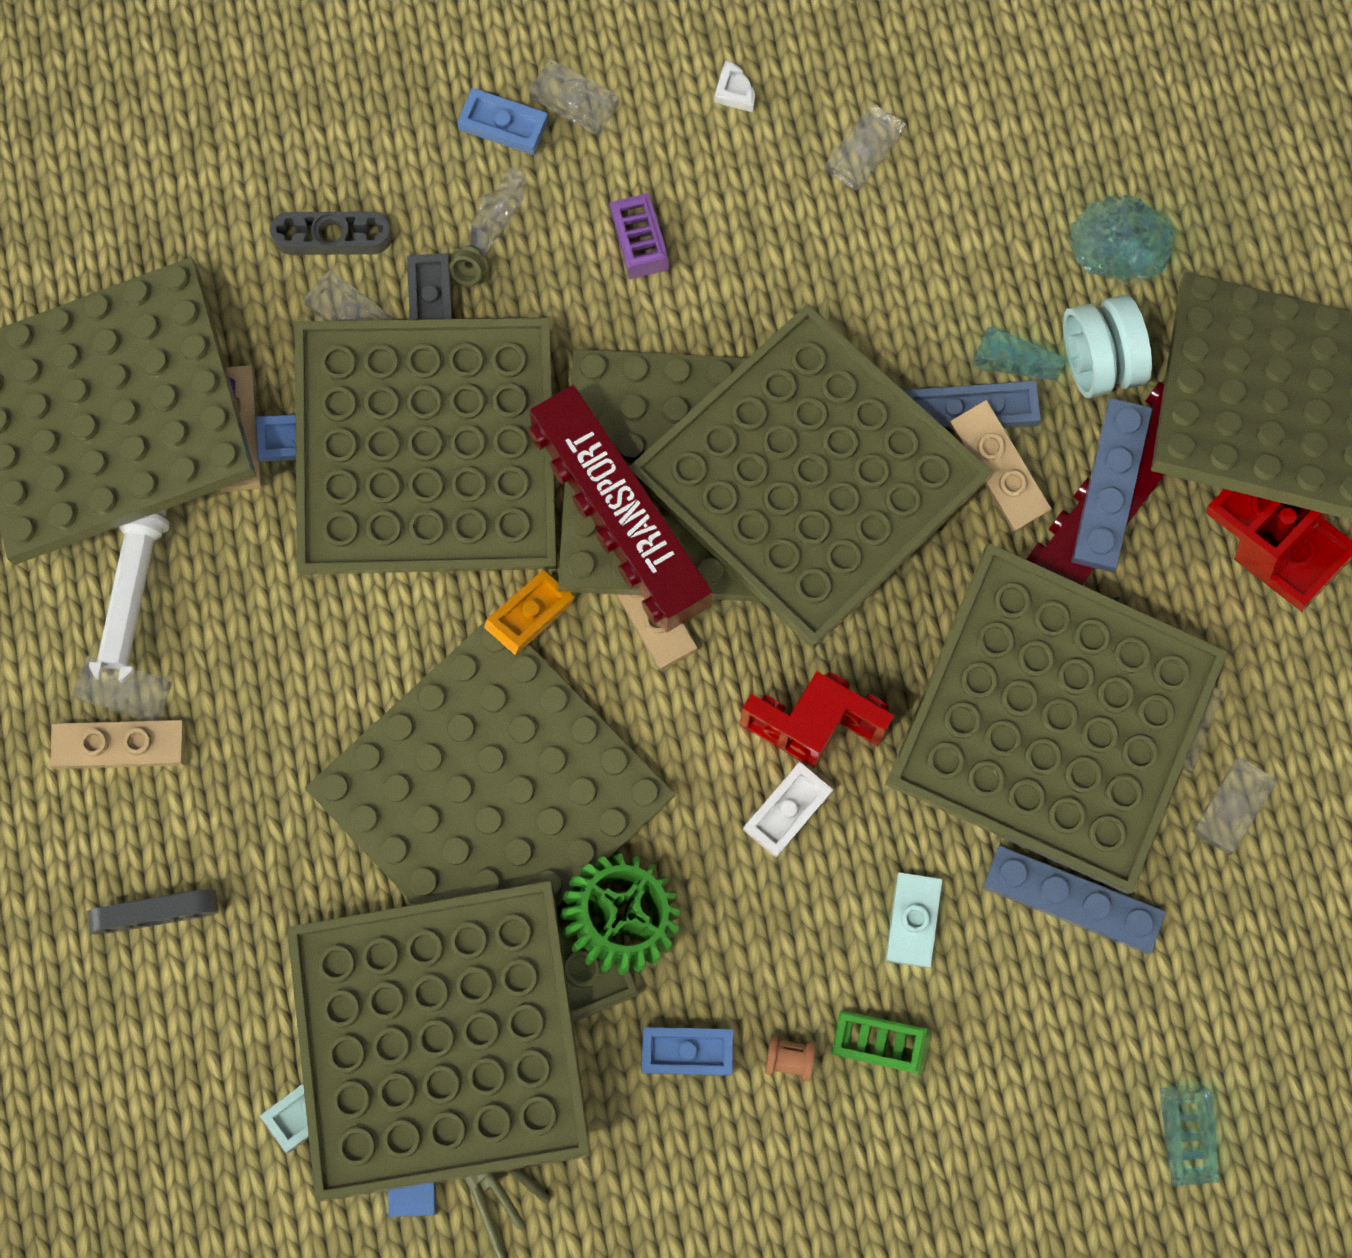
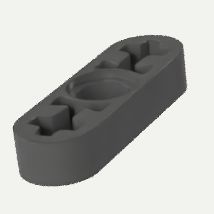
[270,212,392,255]
[87,889,219,935]

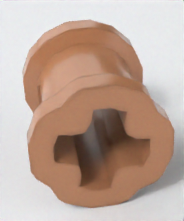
[765,1034,816,1082]

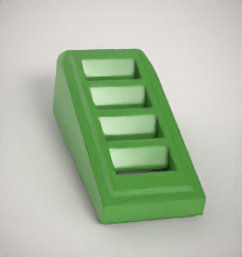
[831,1010,932,1075]

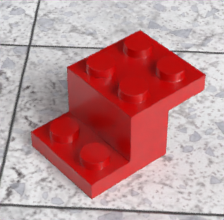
[1206,489,1352,612]
[740,671,894,768]

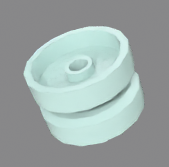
[1063,295,1152,398]

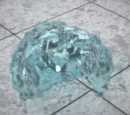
[1069,194,1174,282]

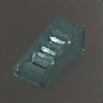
[972,326,1067,381]
[1160,1085,1219,1186]

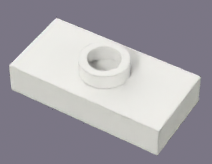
[743,762,833,858]

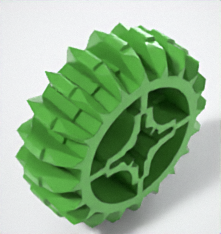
[560,853,681,975]

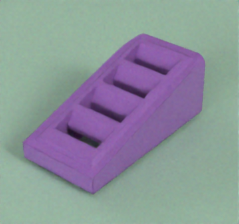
[609,193,669,279]

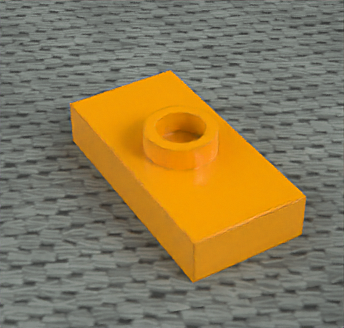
[484,570,575,656]

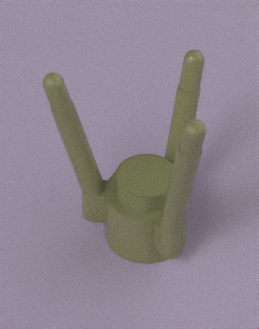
[463,1168,551,1258]

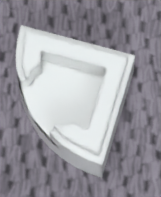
[714,60,755,113]

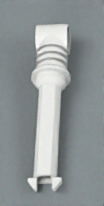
[89,509,170,683]

